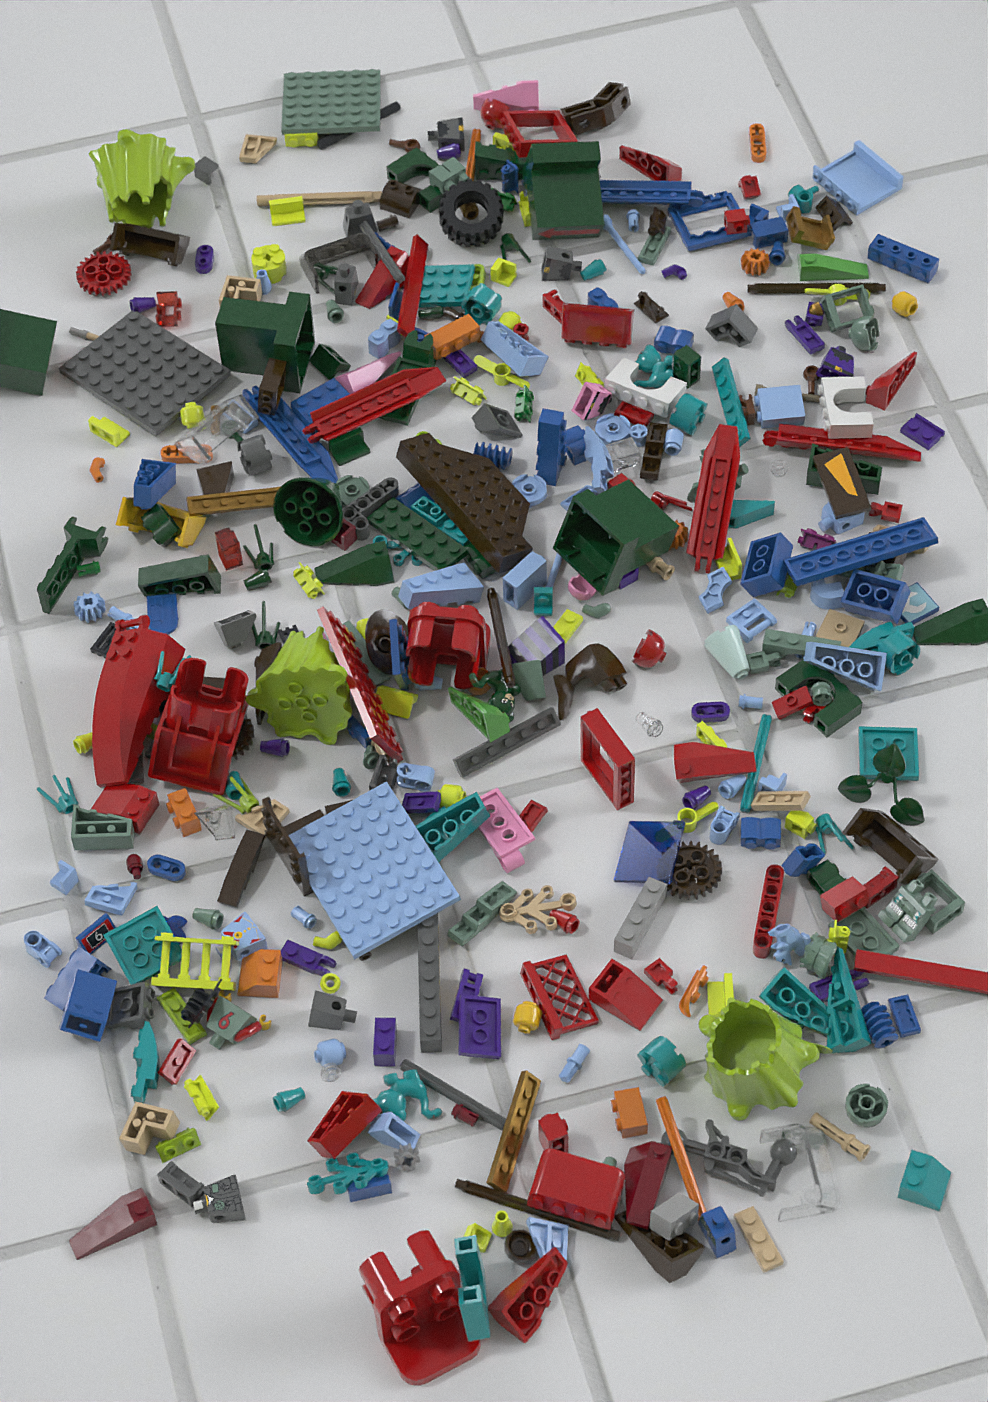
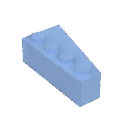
[398,563,484,609]

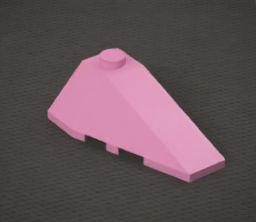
[473,80,539,111]
[335,351,401,394]

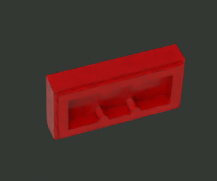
[614,401,654,427]
[771,686,814,720]
[519,800,548,833]

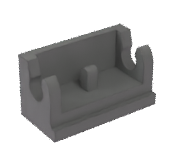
[369,754,398,791]
[157,1161,205,1207]

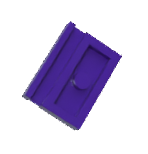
[900,413,945,450]

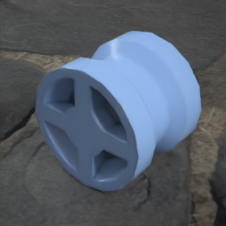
[630,424,647,447]

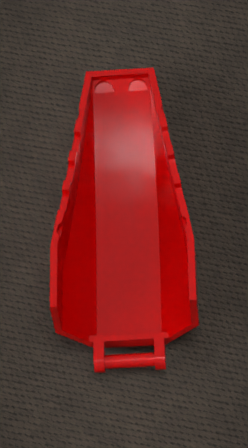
[92,615,186,787]

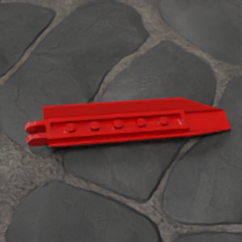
[302,367,446,444]
[762,423,921,462]
[686,424,740,573]

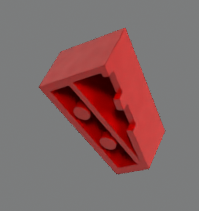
[307,1091,382,1159]

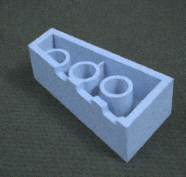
[481,321,549,377]
[804,642,887,691]

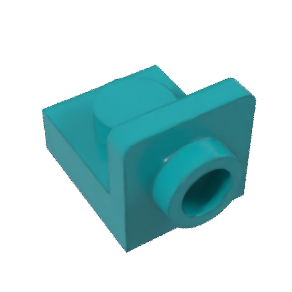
[534,587,553,616]

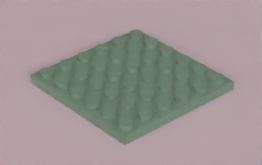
[281,69,381,135]

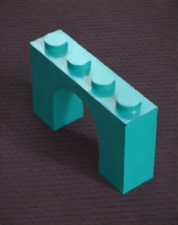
[454,1235,490,1341]

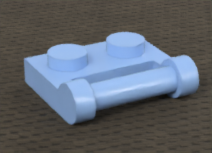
[726,598,777,643]

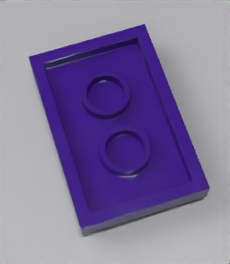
[459,994,501,1060]

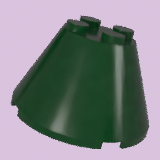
[273,477,343,546]

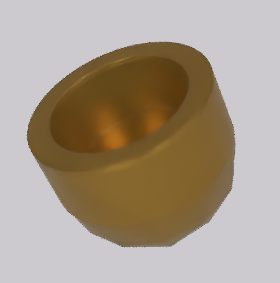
[809,302,823,316]

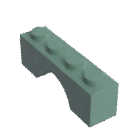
[762,629,841,660]

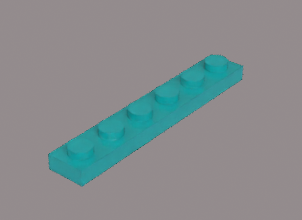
[712,357,750,448]

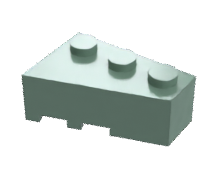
[71,804,135,850]

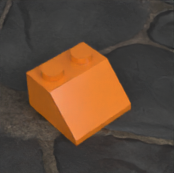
[237,949,283,998]

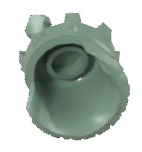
[799,932,837,979]

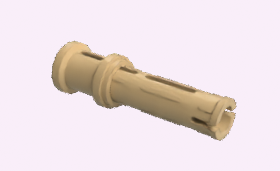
[646,557,675,581]
[809,1112,871,1162]

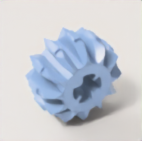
[74,591,106,623]

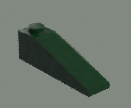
[314,541,394,586]
[913,598,988,645]

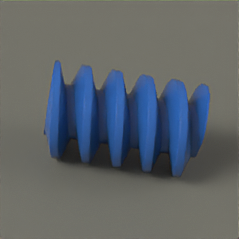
[473,442,513,470]
[861,1001,899,1049]

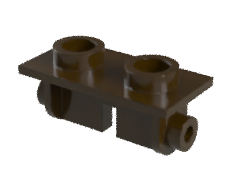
[648,206,667,236]
[634,291,669,324]

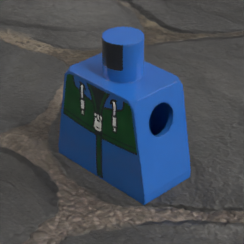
[698,1206,736,1258]

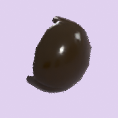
[504,1230,537,1263]

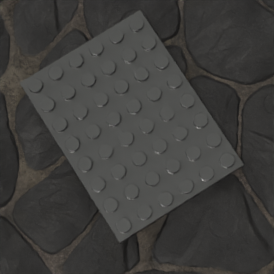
[59,310,231,436]

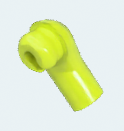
[313,931,342,950]

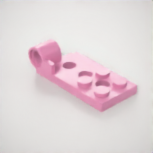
[478,788,536,873]

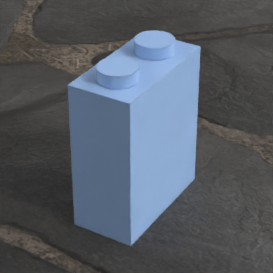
[754,385,805,429]
[503,551,547,610]

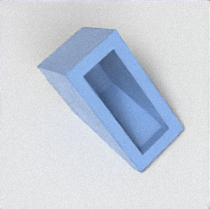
[368,1112,420,1149]

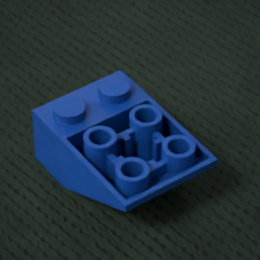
[58,969,117,1042]

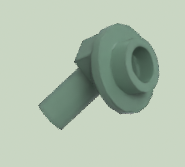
[363,745,380,769]

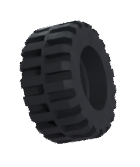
[439,179,504,247]

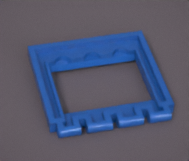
[668,191,752,252]

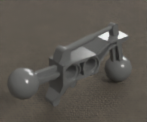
[661,1119,797,1197]

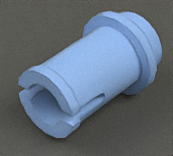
[626,209,640,232]
[738,694,763,710]
[291,905,317,929]

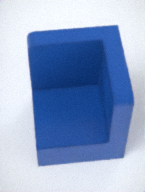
[749,203,769,226]

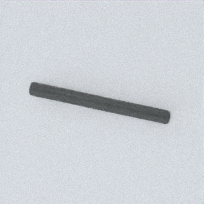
[359,221,405,284]
[400,1059,506,1130]

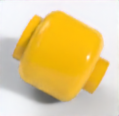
[892,291,918,317]
[513,1001,542,1034]

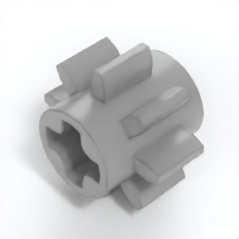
[393,1143,420,1171]

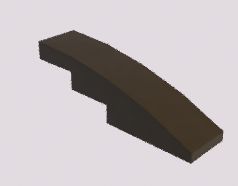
[640,422,668,480]
[217,829,266,908]

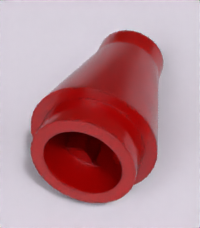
[549,909,580,934]

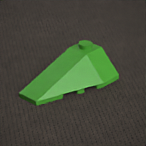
[797,253,869,281]
[448,687,510,742]

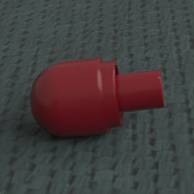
[126,854,143,880]

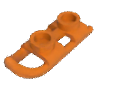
[679,965,709,1018]

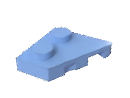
[84,882,137,916]
[526,1217,568,1261]

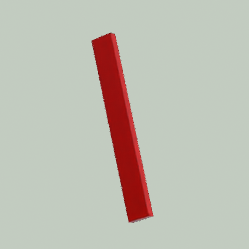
[397,234,429,338]
[853,949,988,994]

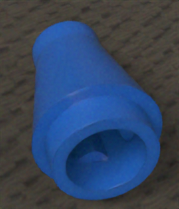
[769,241,786,265]

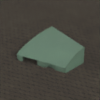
[512,659,546,701]

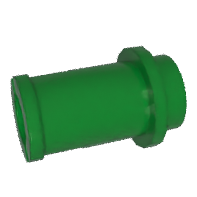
[77,560,101,577]

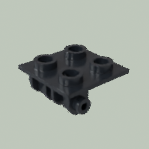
[181,979,222,1029]

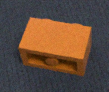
[611,1087,648,1138]

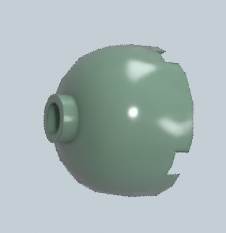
[848,315,879,351]
[845,1083,888,1128]

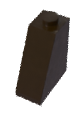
[196,461,234,495]

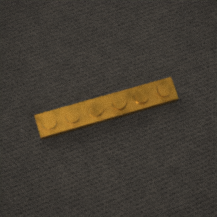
[186,487,280,516]
[486,1070,541,1192]

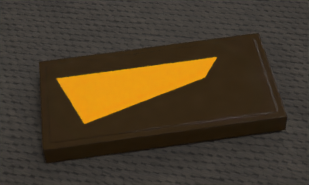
[813,447,871,520]

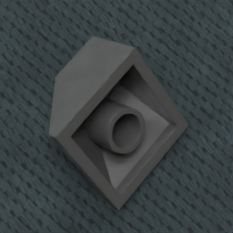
[471,403,523,438]
[214,610,257,649]

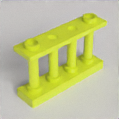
[151,933,239,991]

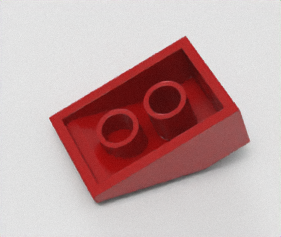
[91,784,160,835]

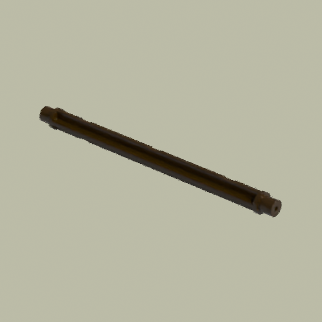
[747,283,886,294]
[487,587,515,688]
[455,1179,621,1241]

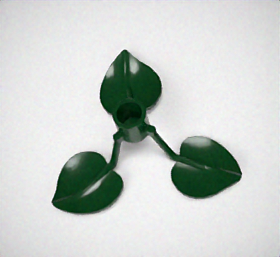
[838,743,925,826]

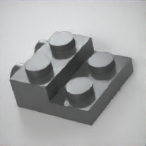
[106,982,156,1029]

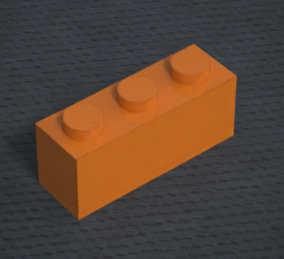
[424,314,480,361]

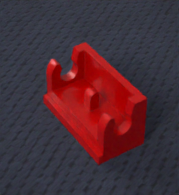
[542,289,564,325]
[863,866,899,909]

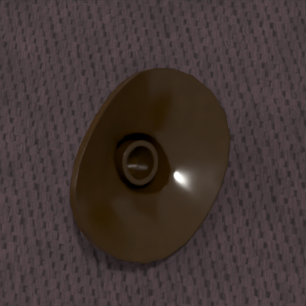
[365,609,408,675]

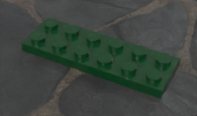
[367,497,468,571]

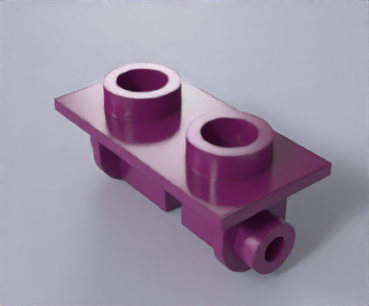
[797,528,837,550]

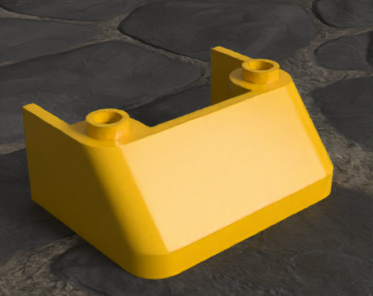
[115,497,206,548]

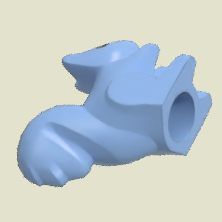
[768,923,812,965]

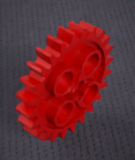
[76,251,132,297]

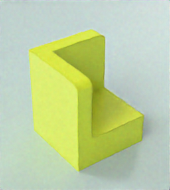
[490,258,517,287]

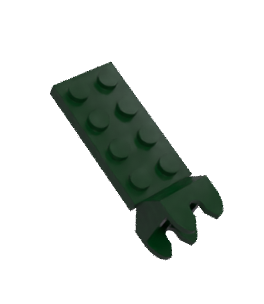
[379,330,436,426]
[37,516,109,614]

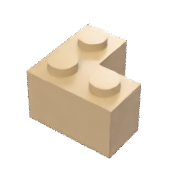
[219,275,262,306]
[119,1102,180,1155]

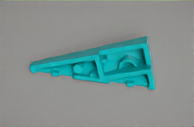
[825,947,872,1053]

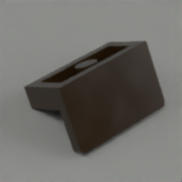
[815,195,853,231]

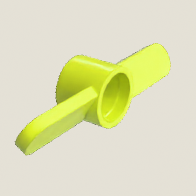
[805,284,870,306]
[474,355,531,389]
[655,802,719,843]

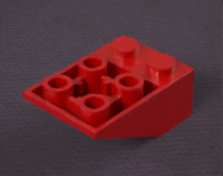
[589,959,663,1031]

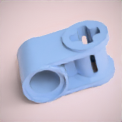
[397,763,435,792]
[709,805,740,845]
[24,930,62,968]

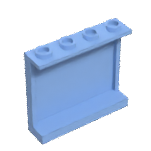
[812,140,903,216]

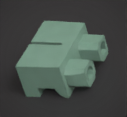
[429,157,469,194]

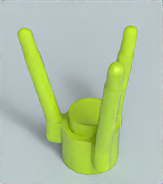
[213,777,259,814]

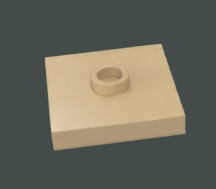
[816,609,865,647]

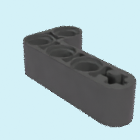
[342,477,399,541]

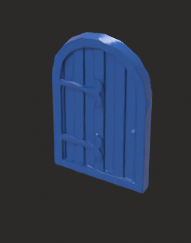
[146,593,179,635]

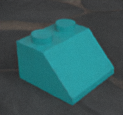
[897,1150,951,1211]

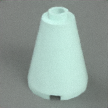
[704,625,750,680]

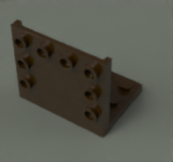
[261,796,324,897]

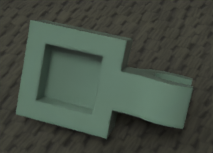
[746,651,781,674]

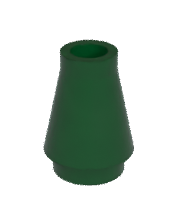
[243,569,272,590]

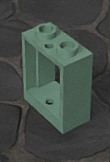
[820,284,874,333]
[905,870,965,934]

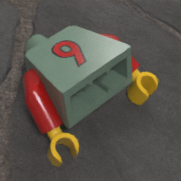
[207,990,271,1049]

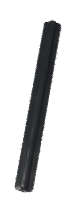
[317,101,401,150]

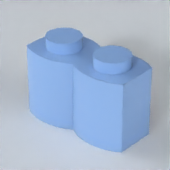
[368,319,401,359]

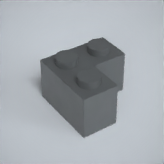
[705,304,758,347]

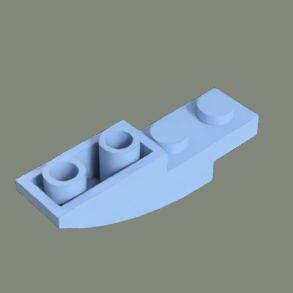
[584,426,614,494]

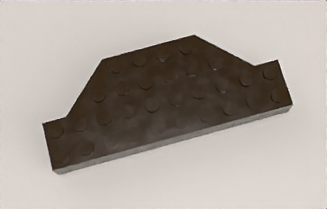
[396,433,533,574]

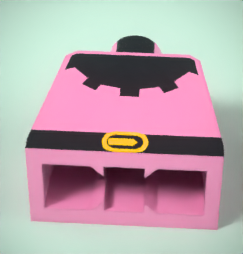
[571,382,612,420]

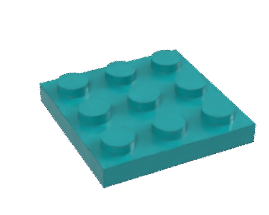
[418,264,475,308]
[858,726,919,781]
[103,906,182,985]

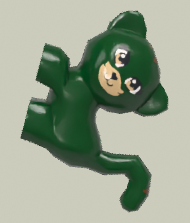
[469,669,521,722]

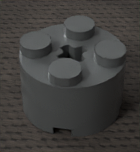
[237,435,272,476]

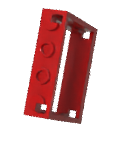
[500,110,578,158]
[580,708,635,811]

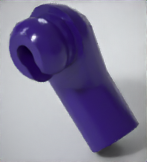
[661,264,687,280]

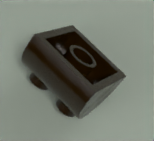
[380,179,423,219]

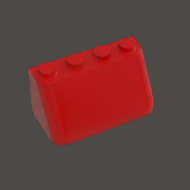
[561,303,635,348]
[527,1148,625,1230]

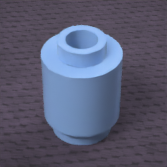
[664,428,684,456]

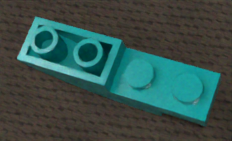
[411,496,471,546]
[849,621,914,652]
[131,1021,160,1103]

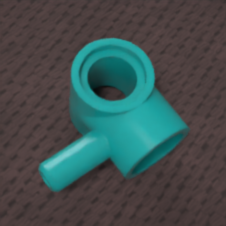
[788,185,819,214]

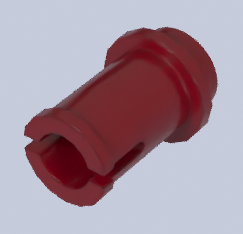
[451,1104,479,1127]

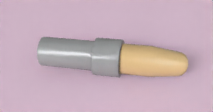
[69,327,99,341]

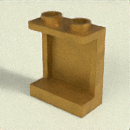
[786,206,835,250]

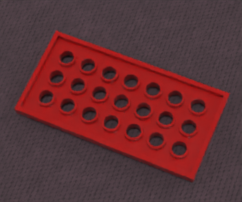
[317,606,404,762]

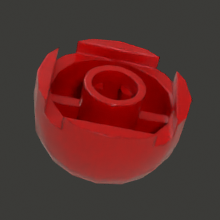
[480,98,510,130]
[632,629,667,668]

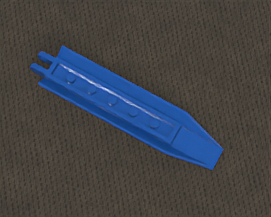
[600,180,704,207]
[241,385,338,483]

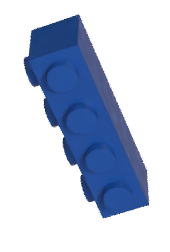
[867,234,939,284]

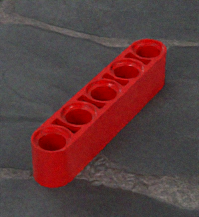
[753,864,784,959]

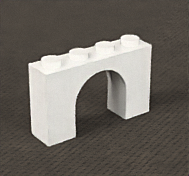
[604,358,687,418]
[817,376,874,439]

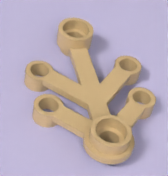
[499,885,577,934]

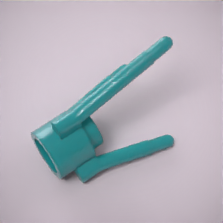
[154,651,191,692]
[37,775,79,814]
[815,813,854,854]

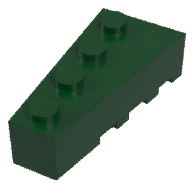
[475,141,527,180]

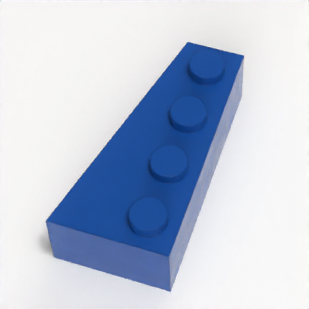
[536,408,567,486]
[133,459,176,509]

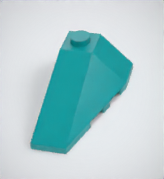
[758,967,829,1036]

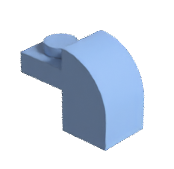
[810,579,844,610]

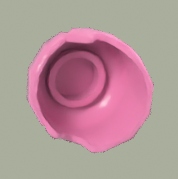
[568,574,597,601]

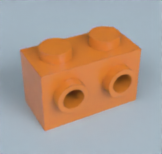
[166,788,202,837]

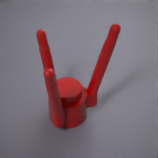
[651,491,693,511]

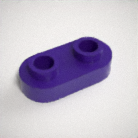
[195,245,214,274]
[691,701,730,723]

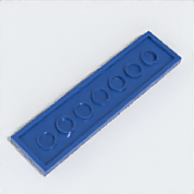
[784,517,938,586]

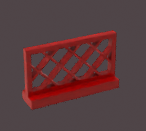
[520,954,599,1040]

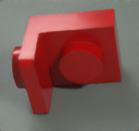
[738,175,761,200]

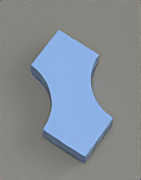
[699,567,732,614]

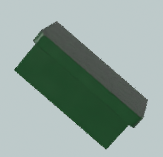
[309,344,351,380]
[328,427,370,466]

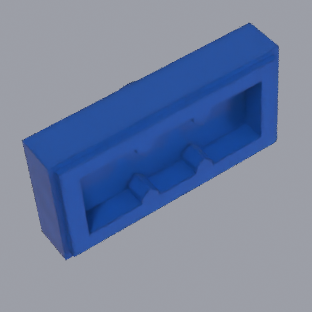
[346,715,371,749]
[888,994,921,1038]

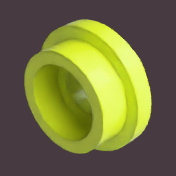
[320,973,341,994]

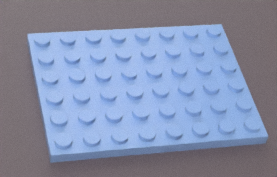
[289,781,461,960]

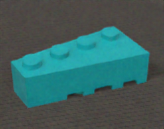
[415,791,490,863]

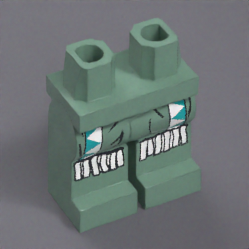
[877,879,938,942]

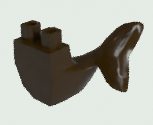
[553,643,627,720]

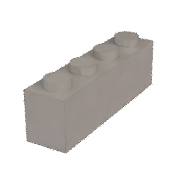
[614,877,667,959]

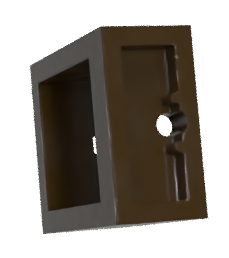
[258,358,287,416]

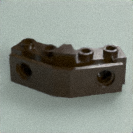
[560,82,631,135]

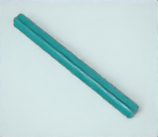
[740,714,772,813]

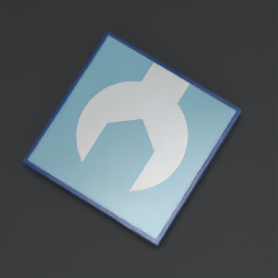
[900,582,940,625]

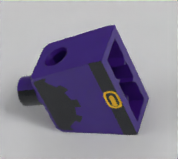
[815,346,854,377]

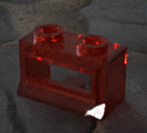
[155,291,182,327]
[214,527,243,571]

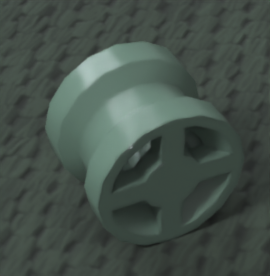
[811,682,832,706]

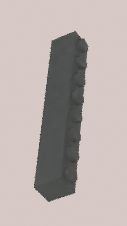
[417,913,442,1053]

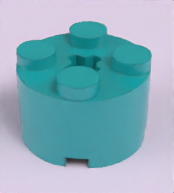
[461,283,502,325]
[669,393,708,436]
[877,629,920,675]
[637,1036,686,1087]

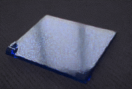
[614,820,686,885]

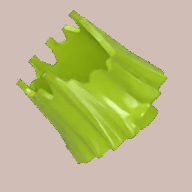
[89,129,195,227]
[246,626,353,745]
[698,997,820,1121]

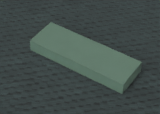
[638,226,671,266]

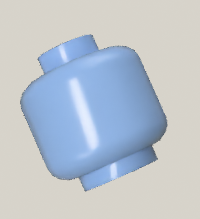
[314,1039,346,1068]

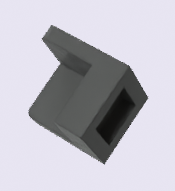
[194,156,219,185]

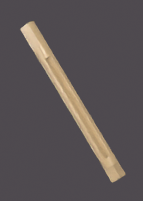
[257,191,382,206]

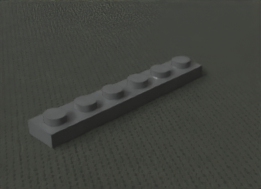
[452,707,561,777]

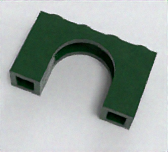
[386,147,443,213]
[775,659,863,738]

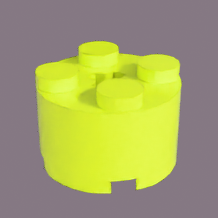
[251,244,287,284]

